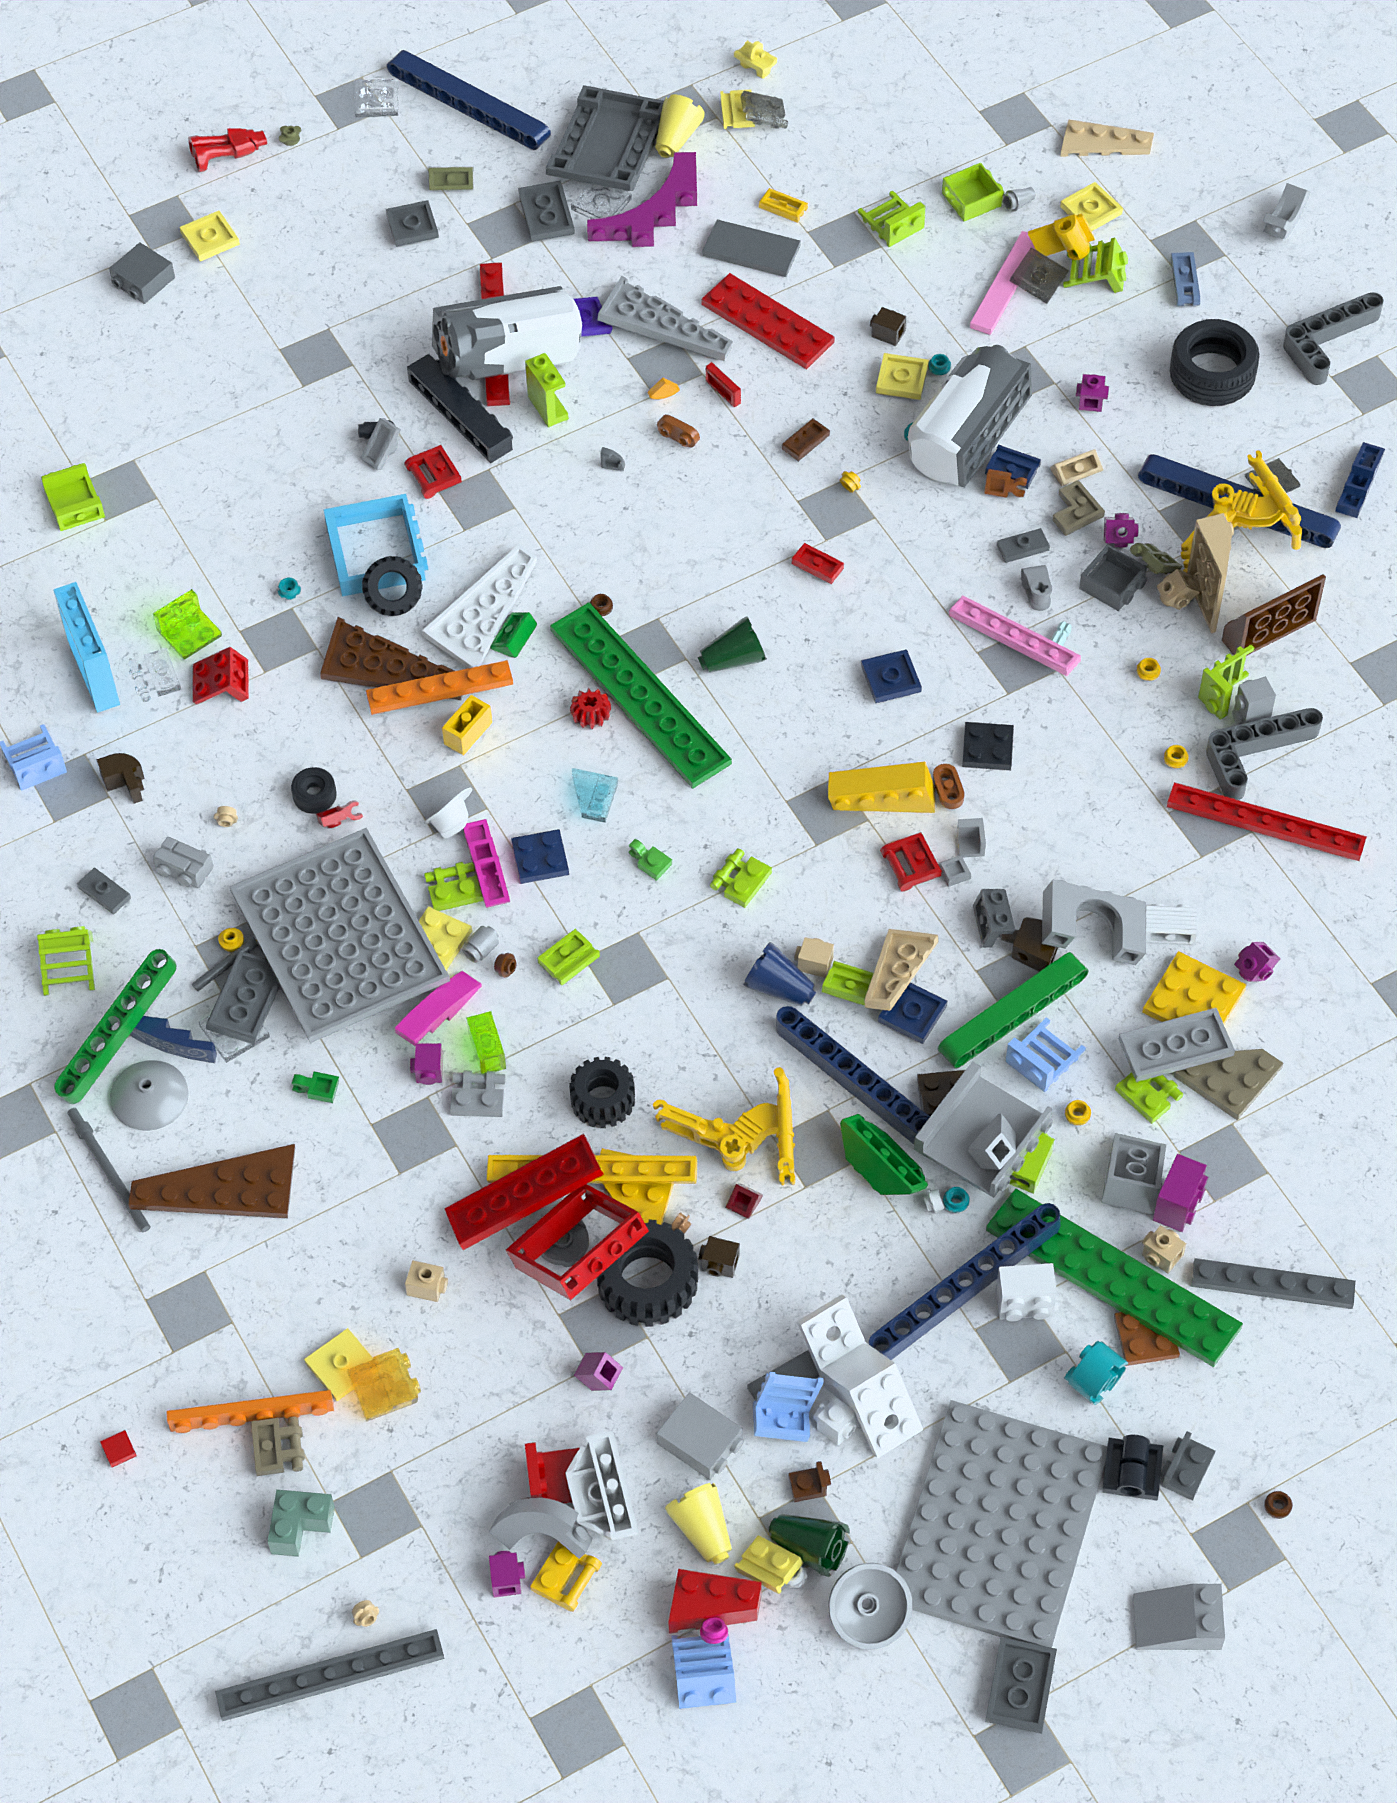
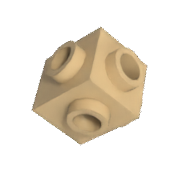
[1157,569,1200,610]
[1142,1225,1187,1274]

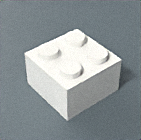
[996,1263,1057,1321]

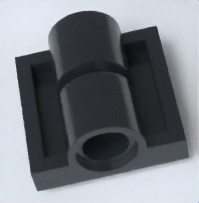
[1102,1434,1164,1501]

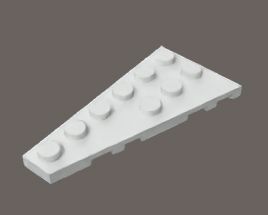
[422,544,537,668]

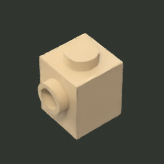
[794,937,834,978]
[405,1260,448,1302]

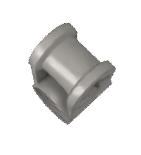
[1021,565,1052,611]

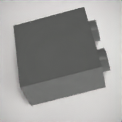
[109,242,175,304]
[1079,544,1147,611]

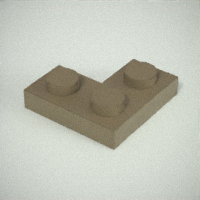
[1052,480,1105,536]

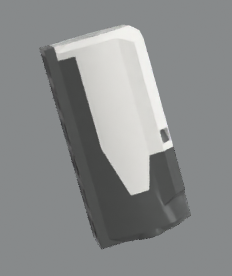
[432,286,582,380]
[908,344,1032,488]

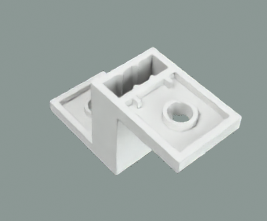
[797,1294,923,1458]

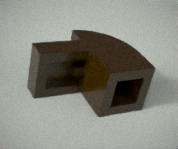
[96,753,145,804]

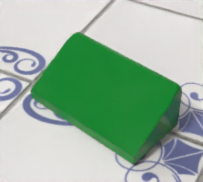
[490,612,537,658]

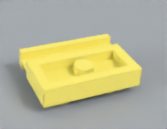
[720,89,755,129]
[734,1535,803,1594]

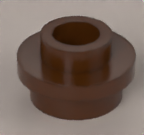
[590,594,613,616]
[494,953,517,978]
[1264,1491,1293,1519]

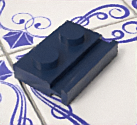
[985,444,1041,489]

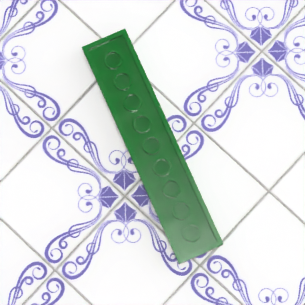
[550,602,732,789]
[986,1188,1243,1368]

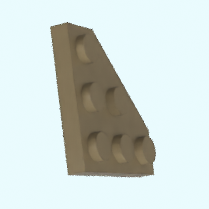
[1174,1049,1284,1120]

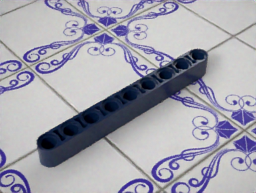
[387,50,551,150]
[1138,454,1341,548]
[776,1006,930,1144]
[869,1203,1061,1360]

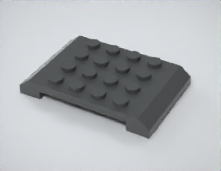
[546,85,664,191]

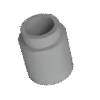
[462,926,499,963]

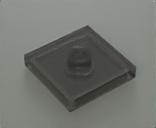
[1009,247,1069,304]

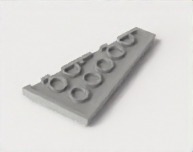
[598,276,733,361]

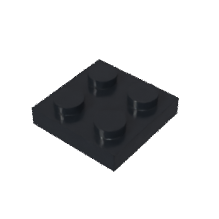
[962,722,1014,771]

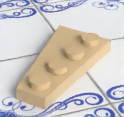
[1060,119,1154,157]
[864,929,939,1011]

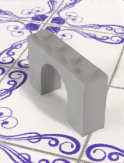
[1042,879,1146,965]

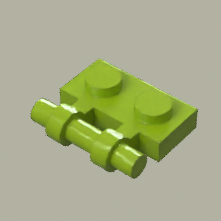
[709,848,772,908]
[424,862,483,911]
[1115,1072,1184,1124]

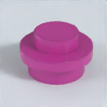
[700,1617,728,1644]

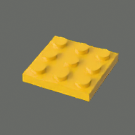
[1142,951,1247,1024]

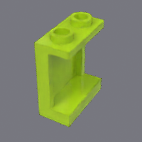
[525,353,569,428]
[41,463,105,531]

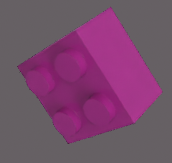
[1153,1153,1209,1232]

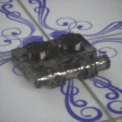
[740,91,788,129]

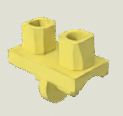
[734,40,777,79]

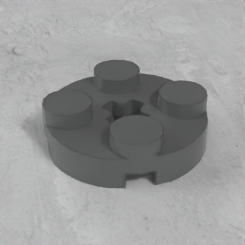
[541,1220,589,1267]

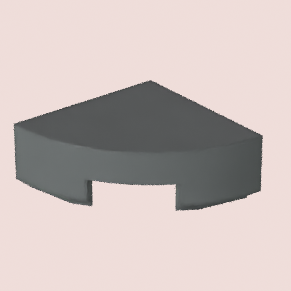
[600,447,625,471]

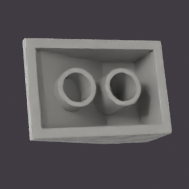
[1102,1133,1166,1215]
[1133,1584,1225,1650]

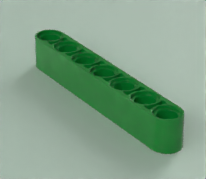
[54,949,177,1104]
[938,952,1089,1069]

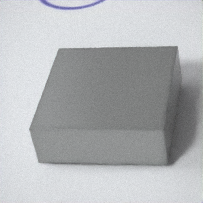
[938,855,971,887]

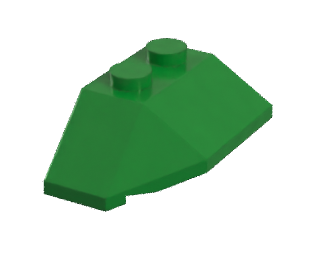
[840,1114,928,1195]

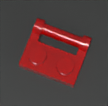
[404,445,462,499]
[880,832,942,891]

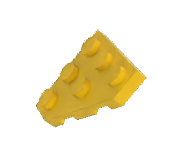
[600,1148,674,1225]

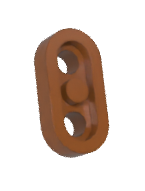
[657,414,700,448]
[933,764,965,809]

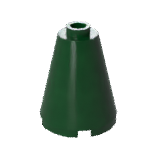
[697,616,767,673]
[769,1514,850,1577]

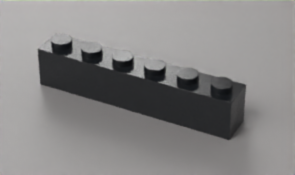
[407,353,513,463]

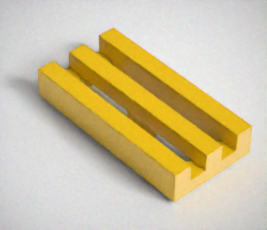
[759,188,808,223]

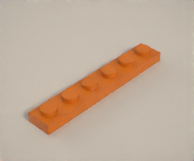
[366,660,513,715]
[167,1390,334,1433]

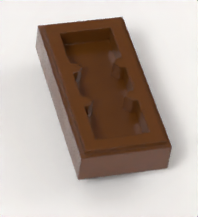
[782,418,830,462]

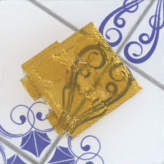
[347,1348,421,1422]

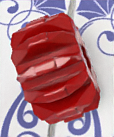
[570,687,611,730]

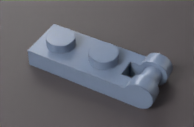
[1171,252,1200,306]

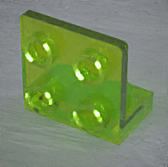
[153,589,222,659]

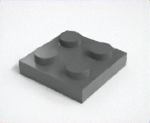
[386,200,439,247]

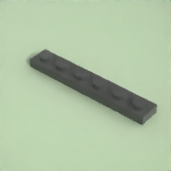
[1191,1258,1356,1309]

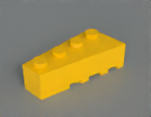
[828,762,935,813]

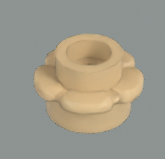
[214,806,238,827]
[352,1600,379,1627]

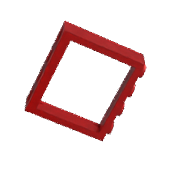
[506,1184,649,1301]

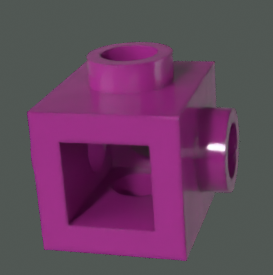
[1076,374,1109,412]
[1103,513,1139,547]
[1234,942,1281,982]

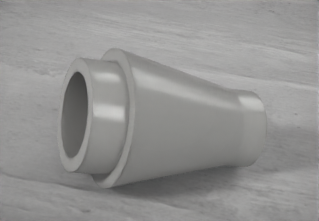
[1002,187,1036,211]

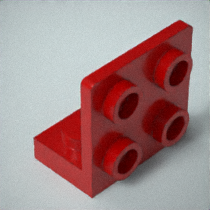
[193,647,249,705]
[525,1442,580,1504]

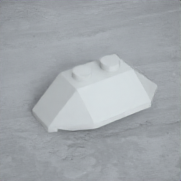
[566,1431,639,1540]

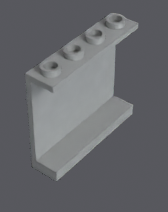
[914,1061,1053,1198]

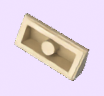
[1050,449,1103,487]

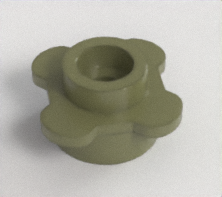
[279,125,302,146]

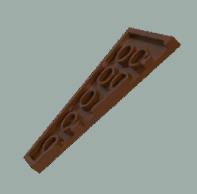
[320,617,463,700]
[129,1144,296,1219]

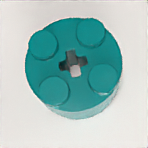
[1064,1341,1128,1405]

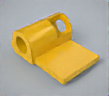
[1028,213,1095,260]

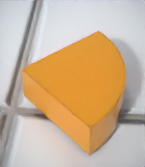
[647,378,680,399]

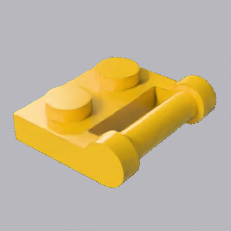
[530,1541,602,1612]

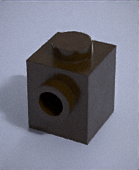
[870,307,906,346]
[698,1236,740,1278]

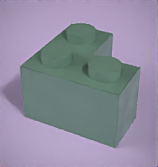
[267,1489,335,1557]

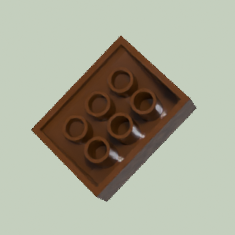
[1221,574,1326,656]

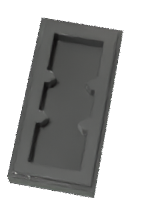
[997,528,1050,563]
[77,867,131,915]

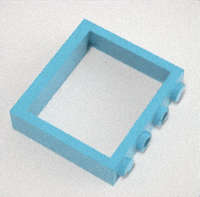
[323,494,429,597]
[53,582,120,713]

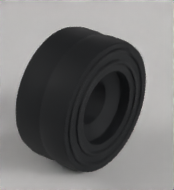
[291,767,337,814]

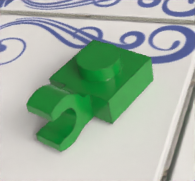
[292,1071,339,1104]

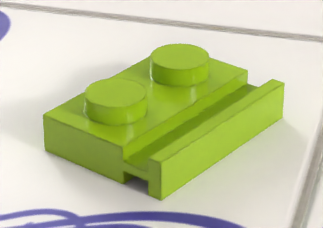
[537,928,600,986]
[822,961,874,1006]

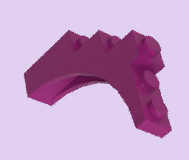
[587,152,697,247]

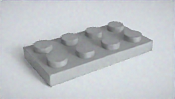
[1118,1008,1235,1082]

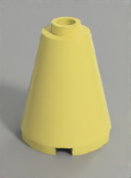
[655,94,704,158]
[665,1483,732,1565]

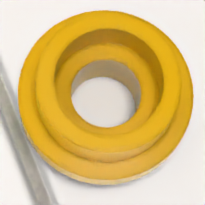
[839,471,861,493]
[1136,658,1161,681]
[1164,745,1189,768]
[218,928,244,952]
[1065,1100,1091,1125]

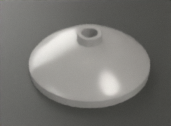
[110,1060,189,1131]
[828,1563,913,1649]

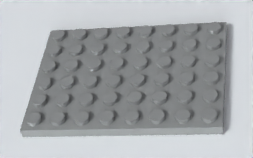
[229,827,450,1043]
[896,1400,1107,1648]

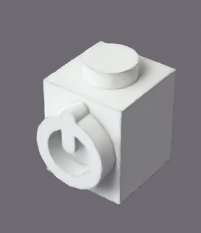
[814,1397,857,1446]

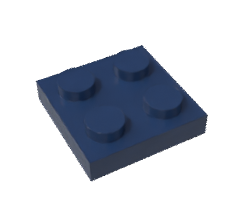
[861,649,922,704]
[511,829,569,884]
[878,982,948,1044]

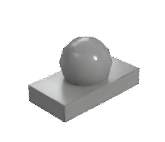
[360,418,401,470]

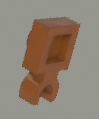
[984,469,1027,498]

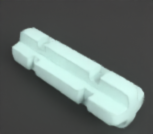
[1050,621,1072,646]

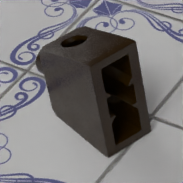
[1001,917,1059,972]

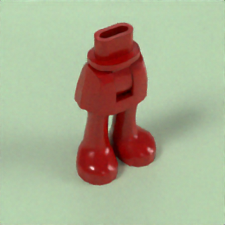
[188,128,267,172]

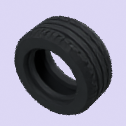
[1169,319,1260,406]

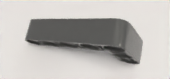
[1283,292,1384,385]
[1206,708,1323,800]

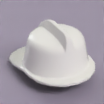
[424,787,472,838]

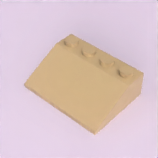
[1187,513,1234,633]

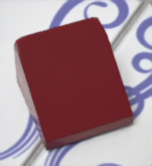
[725,1184,763,1219]

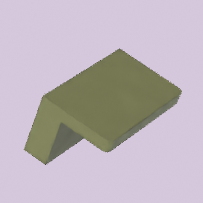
[429,167,474,190]

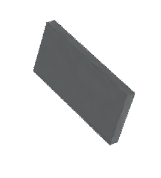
[702,219,801,277]
[206,951,280,1045]

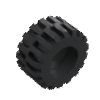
[362,556,423,616]
[569,1057,635,1128]

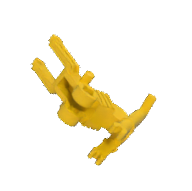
[1181,450,1302,573]
[653,1067,796,1185]

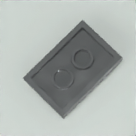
[518,180,575,242]
[985,1637,1057,1734]

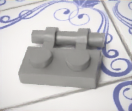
[450,1070,505,1117]

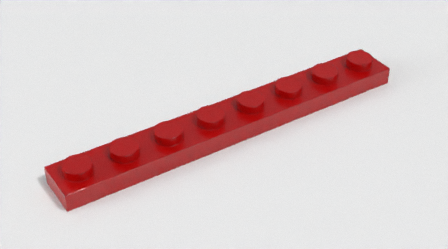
[480,262,510,407]
[1167,782,1367,862]

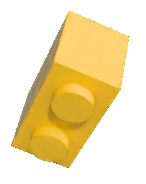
[442,695,492,756]

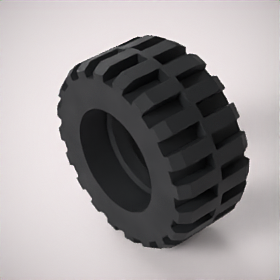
[596,1219,698,1327]

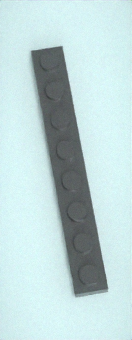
[215,1629,445,1722]

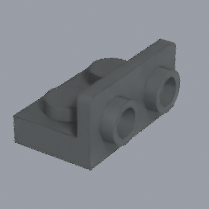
[973,889,1015,948]
[1161,1431,1216,1501]

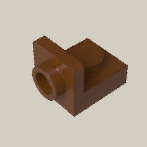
[788,1461,831,1503]

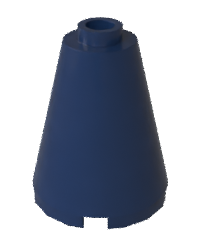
[743,942,816,1007]

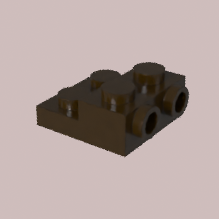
[917,1070,965,1117]

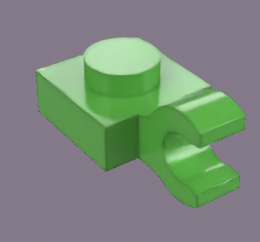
[629,839,672,881]

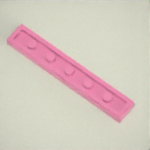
[970,231,1037,335]
[949,595,1081,676]

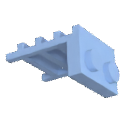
[0,724,67,791]
[1006,1017,1086,1092]
[753,1372,824,1442]
[671,1634,736,1709]

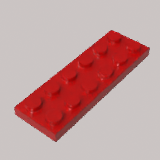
[701,273,835,370]
[444,1133,604,1250]

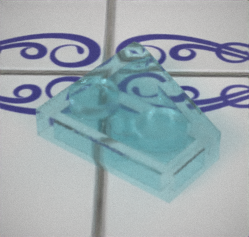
[572,768,618,823]

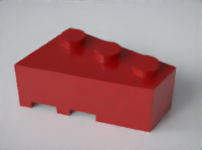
[668,1569,762,1634]

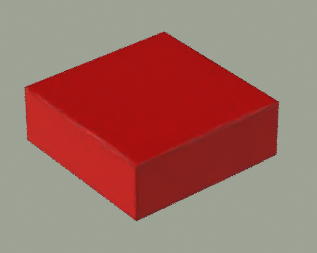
[100,1430,137,1468]

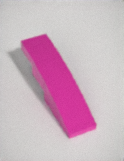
[463,819,510,908]
[394,971,482,1046]

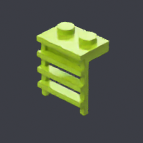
[857,190,926,247]
[1063,237,1128,293]
[1198,645,1254,720]
[37,926,95,996]

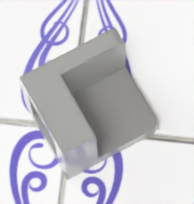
[957,818,986,858]

